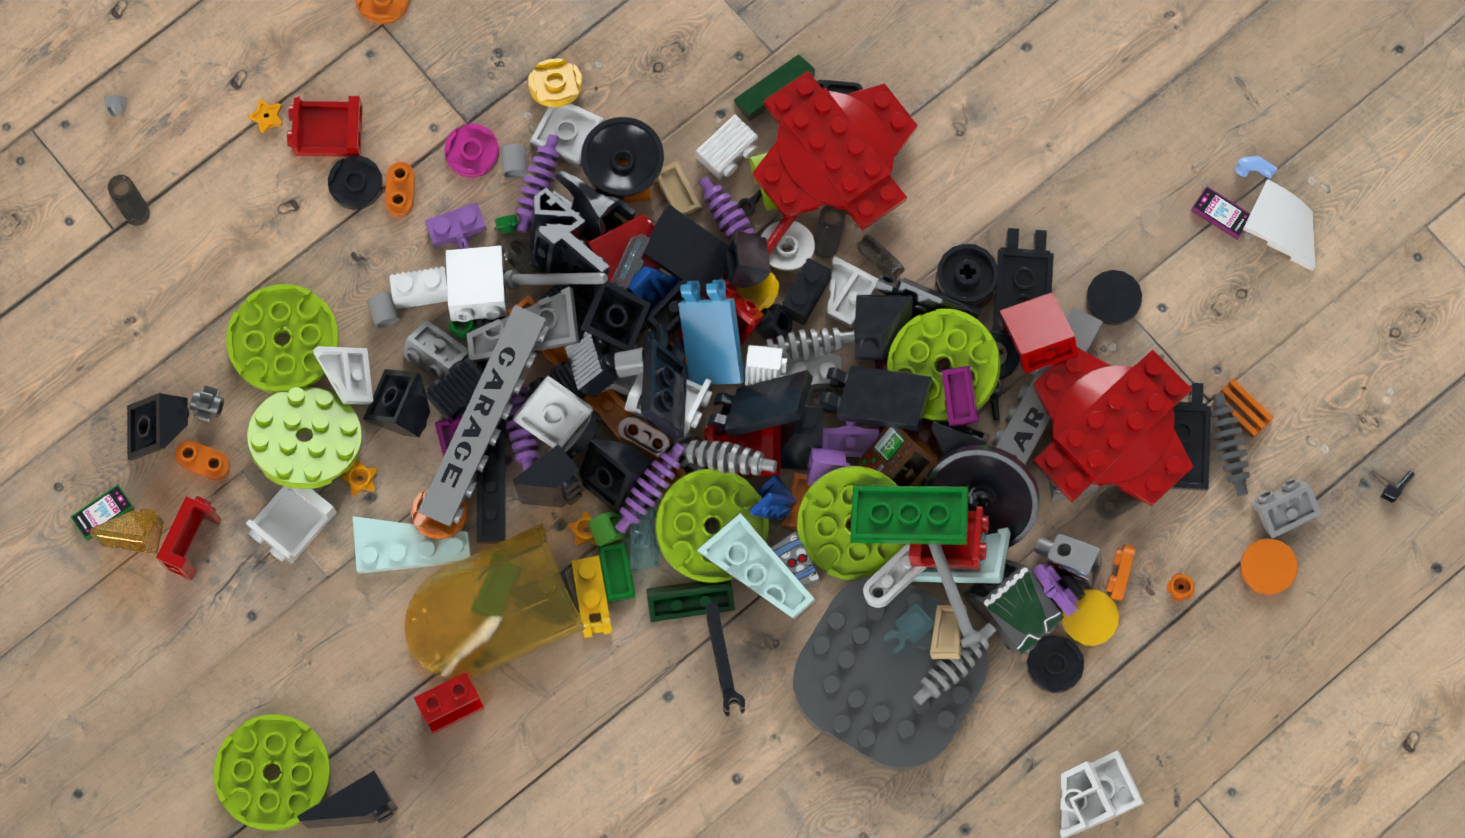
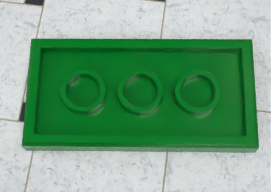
[850,486,969,545]

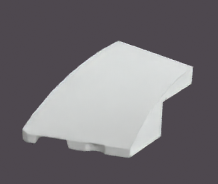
[1243,179,1315,271]
[1060,750,1144,838]

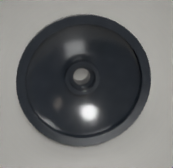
[581,117,664,197]

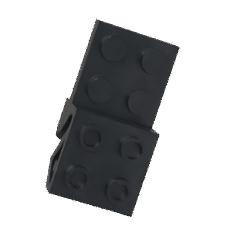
[529,188,610,301]

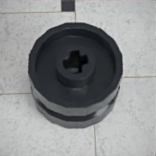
[935,244,998,310]

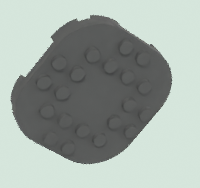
[793,576,988,771]

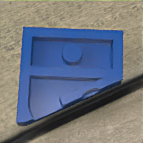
[625,266,680,316]

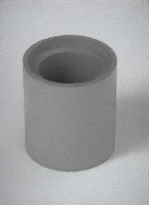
[501,144,527,178]
[367,293,399,329]
[614,348,644,378]

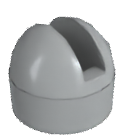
[105,96,127,116]

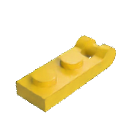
[571,556,613,638]

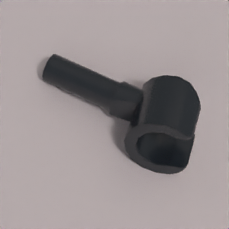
[737,189,762,217]
[990,379,1002,421]
[1381,471,1415,503]

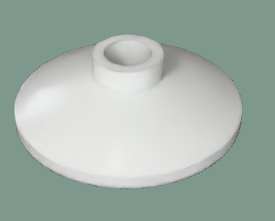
[761,221,815,271]

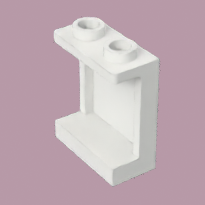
[446,246,507,322]
[624,374,713,436]
[246,486,337,564]

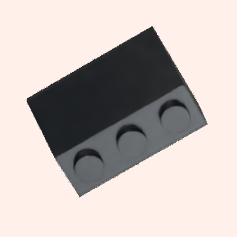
[513,444,584,508]

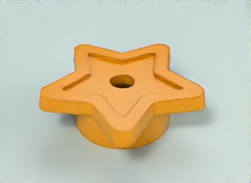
[248,99,283,133]
[341,460,377,496]
[568,511,597,546]

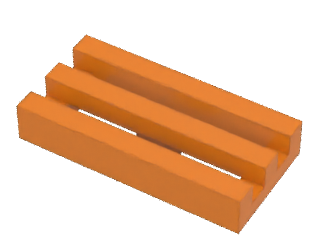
[1212,379,1274,438]

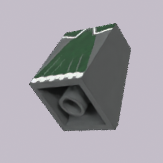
[962,559,1064,654]

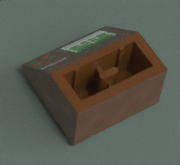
[858,427,938,486]

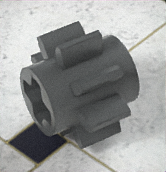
[190,385,224,422]

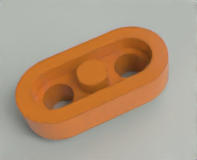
[385,162,415,217]
[175,440,231,481]
[1106,544,1136,601]

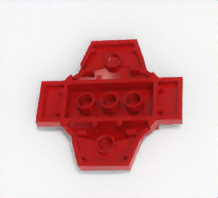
[752,71,918,231]
[1032,348,1193,507]

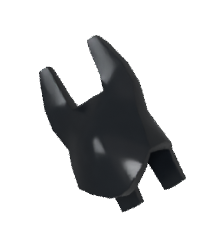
[552,171,635,241]

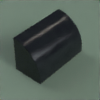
[725,230,771,288]

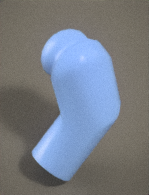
[1235,156,1278,179]

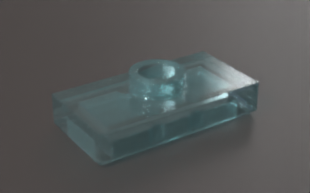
[611,234,650,289]
[630,509,660,571]

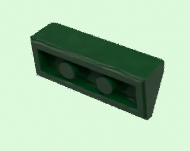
[733,54,815,122]
[646,580,735,622]

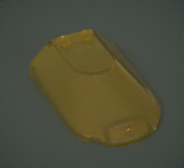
[405,523,586,679]

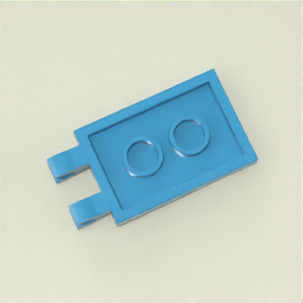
[678,280,745,385]

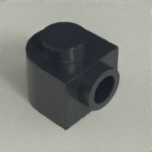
[755,303,793,339]

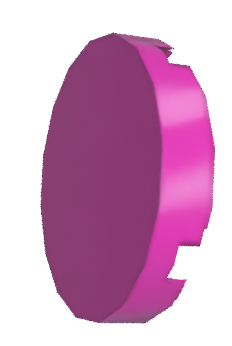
[444,123,500,178]

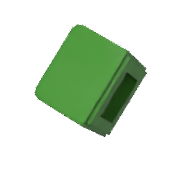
[588,512,628,546]

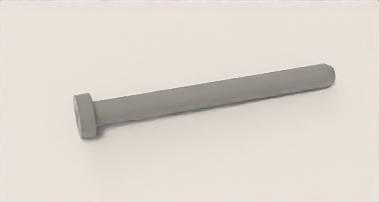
[504,270,608,289]
[928,544,982,648]

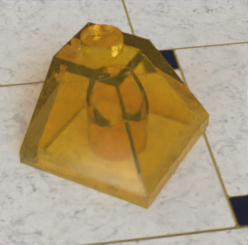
[90,509,164,554]

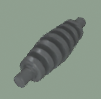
[1211,393,1250,497]

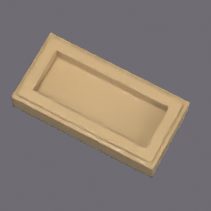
[656,160,702,217]
[930,605,967,659]

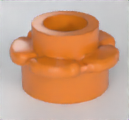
[1167,573,1195,601]

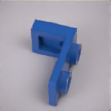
[750,475,798,520]

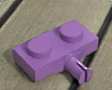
[425,202,487,249]
[822,421,879,457]
[1032,564,1080,616]

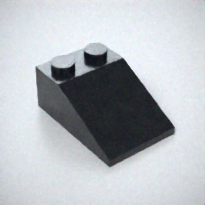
[297,771,398,828]

